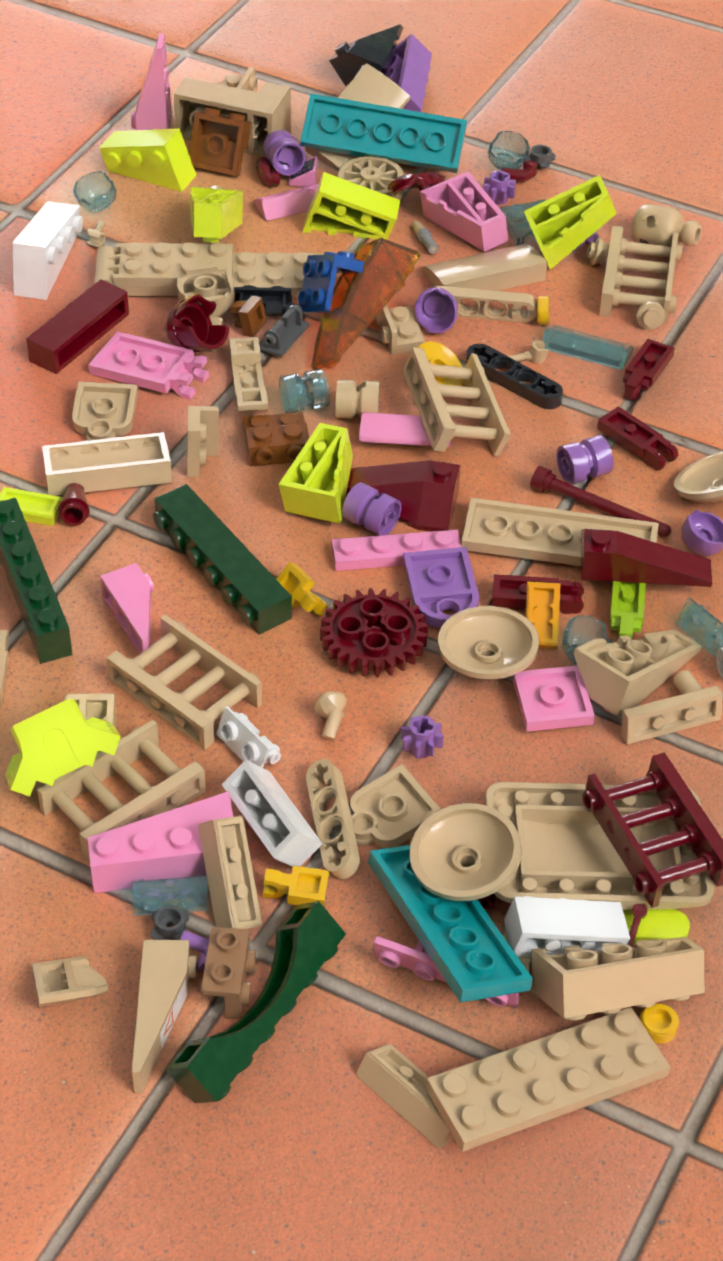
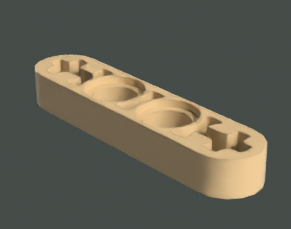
[435,286,537,323]
[306,759,360,880]

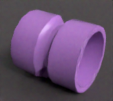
[263,130,306,176]
[556,435,613,485]
[342,482,401,536]

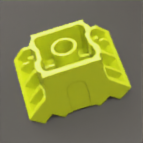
[5,698,121,797]

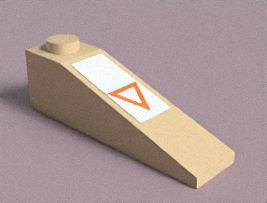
[132,940,197,1094]

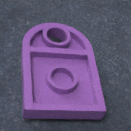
[403,547,479,628]

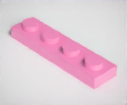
[332,529,461,571]

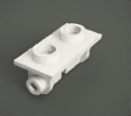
[216,706,281,768]

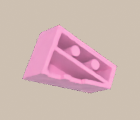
[420,172,508,252]

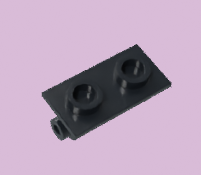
[234,285,292,316]

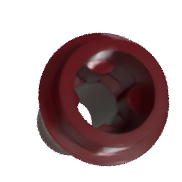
[58,483,90,526]

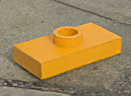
[526,582,560,649]

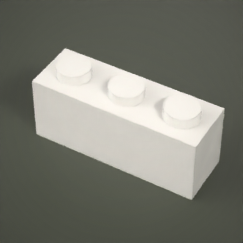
[222,760,323,867]
[504,896,630,957]

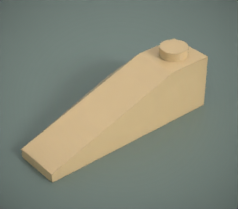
[573,630,702,716]

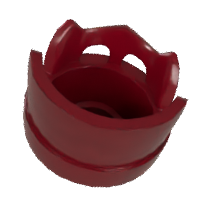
[165,293,229,353]

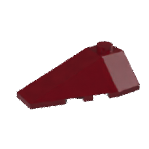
[345,460,460,532]
[581,529,712,587]

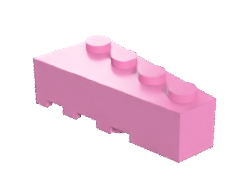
[88,791,233,893]

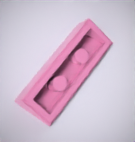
[254,183,319,221]
[359,412,451,447]

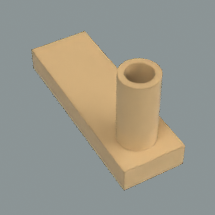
[621,670,723,744]

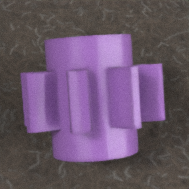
[483,171,516,205]
[401,716,444,758]

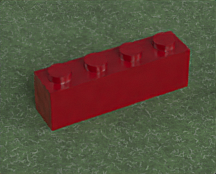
[26,279,129,374]

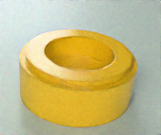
[537,296,550,325]
[640,1003,679,1044]

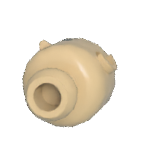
[632,204,702,247]

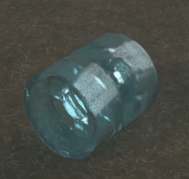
[279,369,330,413]

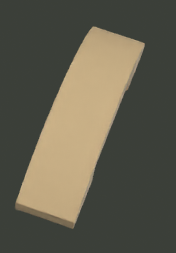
[229,337,268,411]

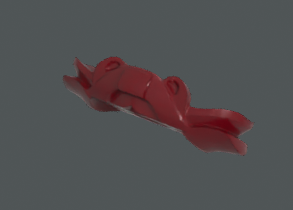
[388,172,446,197]

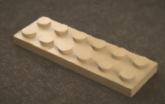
[461,498,659,566]
[425,1007,671,1152]

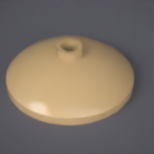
[674,451,723,503]
[438,606,539,680]
[410,803,522,901]

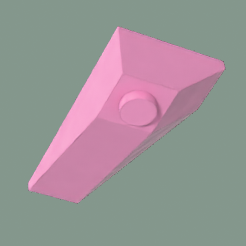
[131,34,172,130]

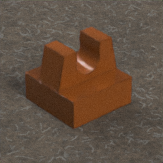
[230,296,267,337]

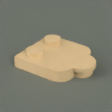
[72,382,138,441]
[350,764,441,848]

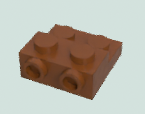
[189,107,252,176]
[243,412,309,466]

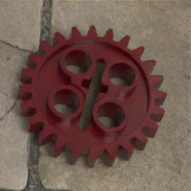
[320,588,428,677]

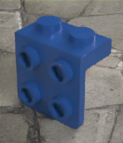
[298,251,364,313]

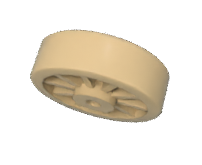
[337,156,404,200]

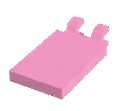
[88,331,209,400]

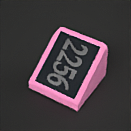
[289,156,318,187]

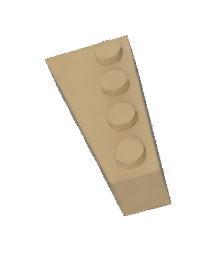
[531,937,705,1020]

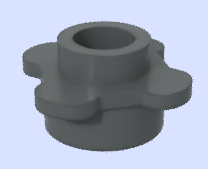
[525,145,556,168]
[151,906,189,940]

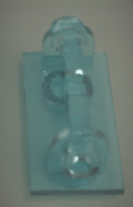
[675,597,723,657]
[132,875,209,916]

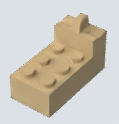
[173,77,291,158]

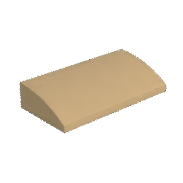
[304,63,411,171]
[422,244,547,300]
[42,432,173,496]

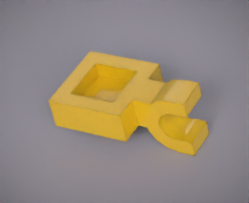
[276,562,329,616]
[262,865,329,906]

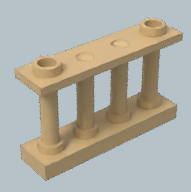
[599,226,683,324]
[402,347,510,456]
[107,615,262,750]
[37,720,206,863]

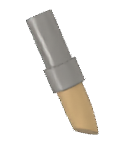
[412,221,438,254]

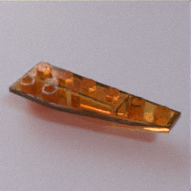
[311,238,421,371]

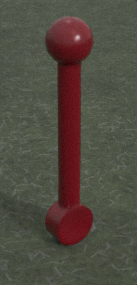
[627,904,647,948]

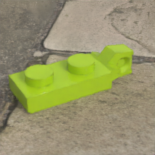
[609,581,646,639]

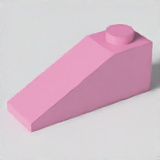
[100,563,154,654]

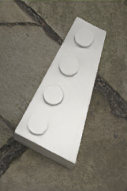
[12,202,83,300]

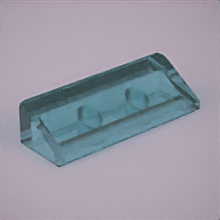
[542,324,634,370]

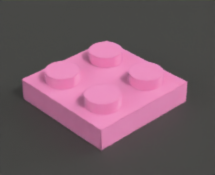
[513,665,595,732]

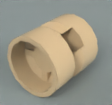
[335,379,380,419]

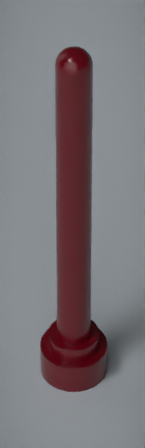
[530,465,672,537]

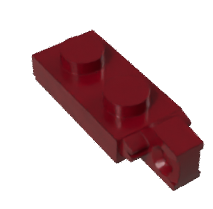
[623,339,675,401]

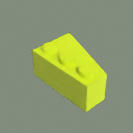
[99,128,197,192]
[302,172,400,240]
[524,175,617,270]
[190,187,243,243]
[278,423,353,524]

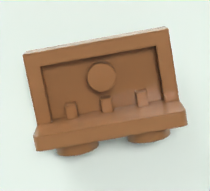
[201,927,256,1020]

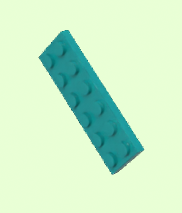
[300,93,467,173]
[368,845,533,1003]

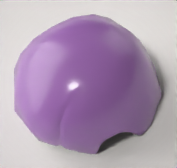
[414,287,458,333]
[682,510,723,556]

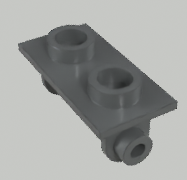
[259,305,310,358]

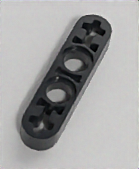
[466,343,563,410]

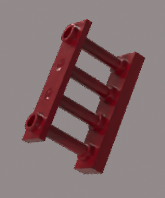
[582,752,723,908]

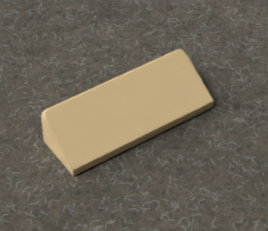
[198,816,263,929]
[356,1044,454,1149]

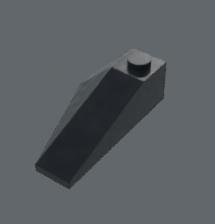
[329,24,403,86]

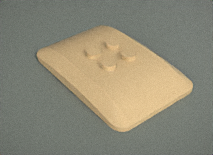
[485,782,714,910]

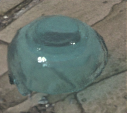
[487,131,530,170]
[73,171,117,212]
[561,615,613,664]

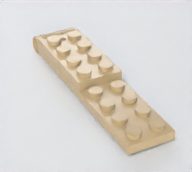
[94,242,345,297]

